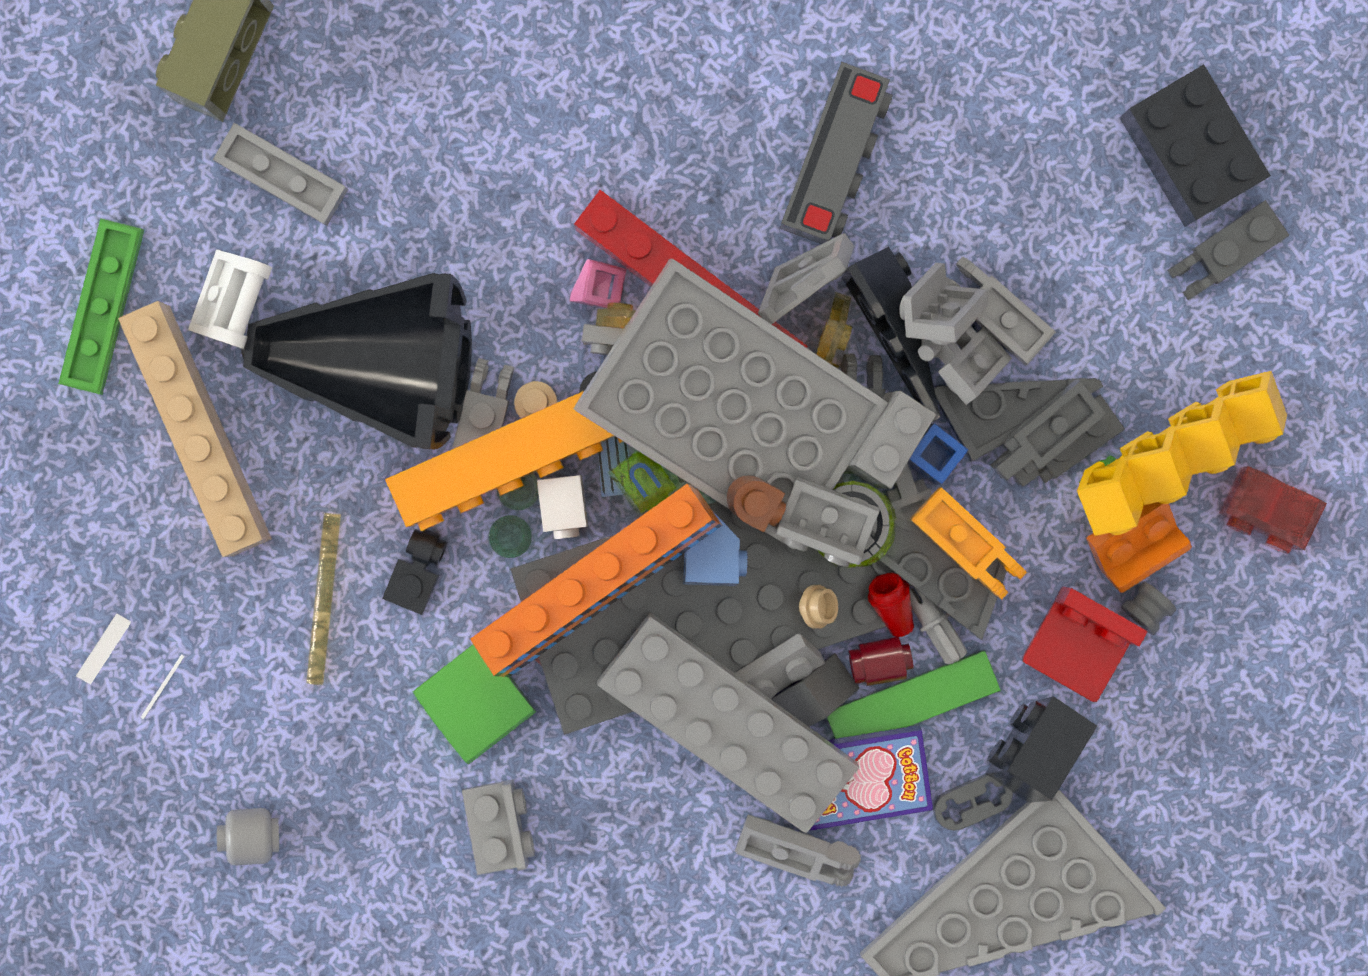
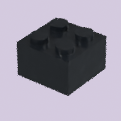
[985,696,1097,803]

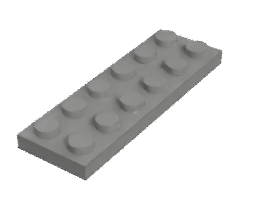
[597,612,859,834]

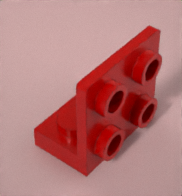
[1022,586,1148,702]

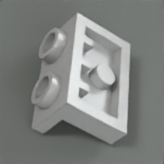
[462,779,535,875]

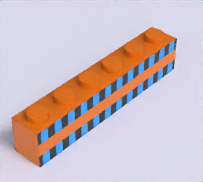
[470,484,723,677]

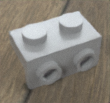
[900,263,988,345]
[776,477,880,567]

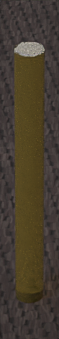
[306,513,341,685]

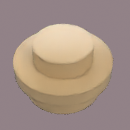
[514,381,558,419]
[799,585,838,629]

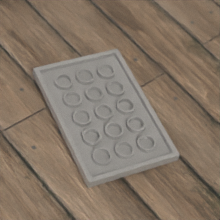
[573,258,889,550]

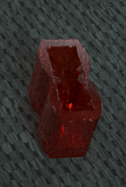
[1219,466,1327,554]

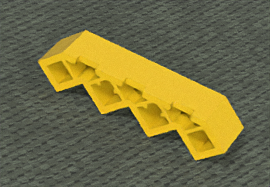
[1077,371,1287,536]

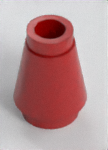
[868,573,914,637]

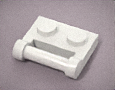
[188,250,272,349]

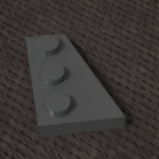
[873,514,1007,640]

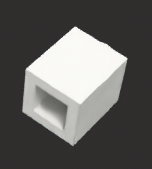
[537,475,588,539]

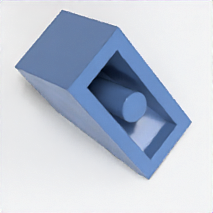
[683,510,747,586]

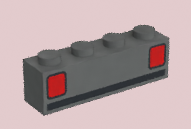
[779,61,893,244]

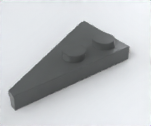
[934,378,1104,462]

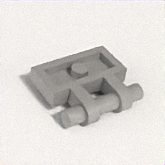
[918,326,1012,405]

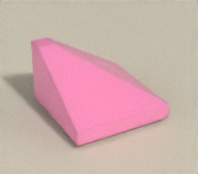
[570,259,627,311]

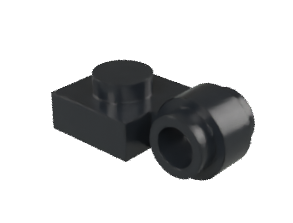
[382,529,448,615]

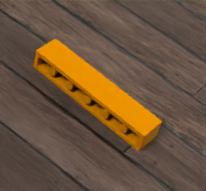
[385,391,623,531]

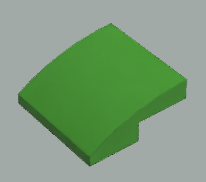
[412,645,536,765]

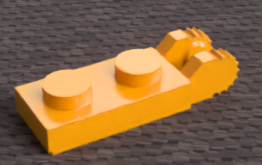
[910,487,1027,600]

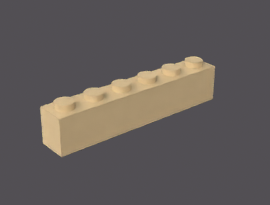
[118,301,272,557]

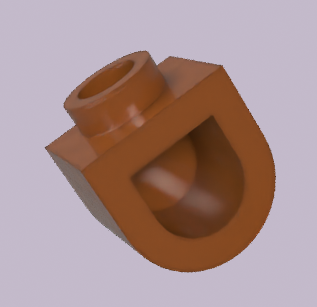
[727,475,786,532]

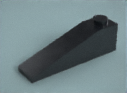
[841,247,940,422]

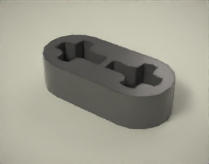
[933,774,1013,831]

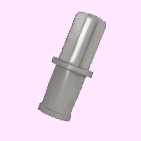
[910,588,967,665]

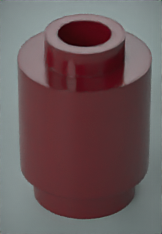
[848,637,914,687]

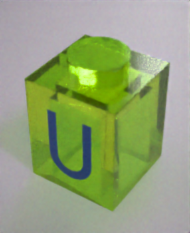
[608,450,676,513]

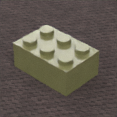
[156,0,274,122]

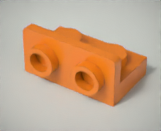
[1086,502,1192,593]

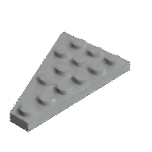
[860,790,1166,976]

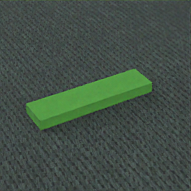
[58,218,144,395]
[827,650,1001,739]

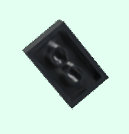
[1120,64,1271,227]

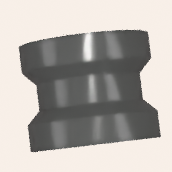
[1121,581,1177,635]

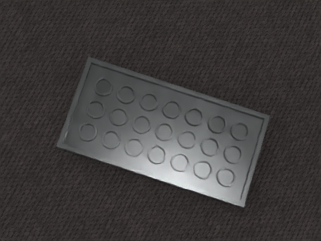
[510,476,886,735]

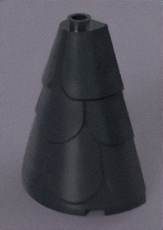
[241,273,472,450]

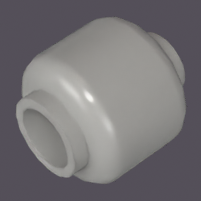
[217,808,279,866]

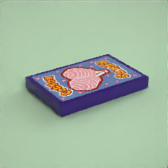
[809,725,933,831]

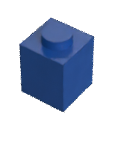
[908,423,968,485]

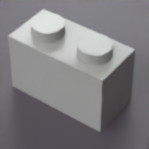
[846,391,936,489]

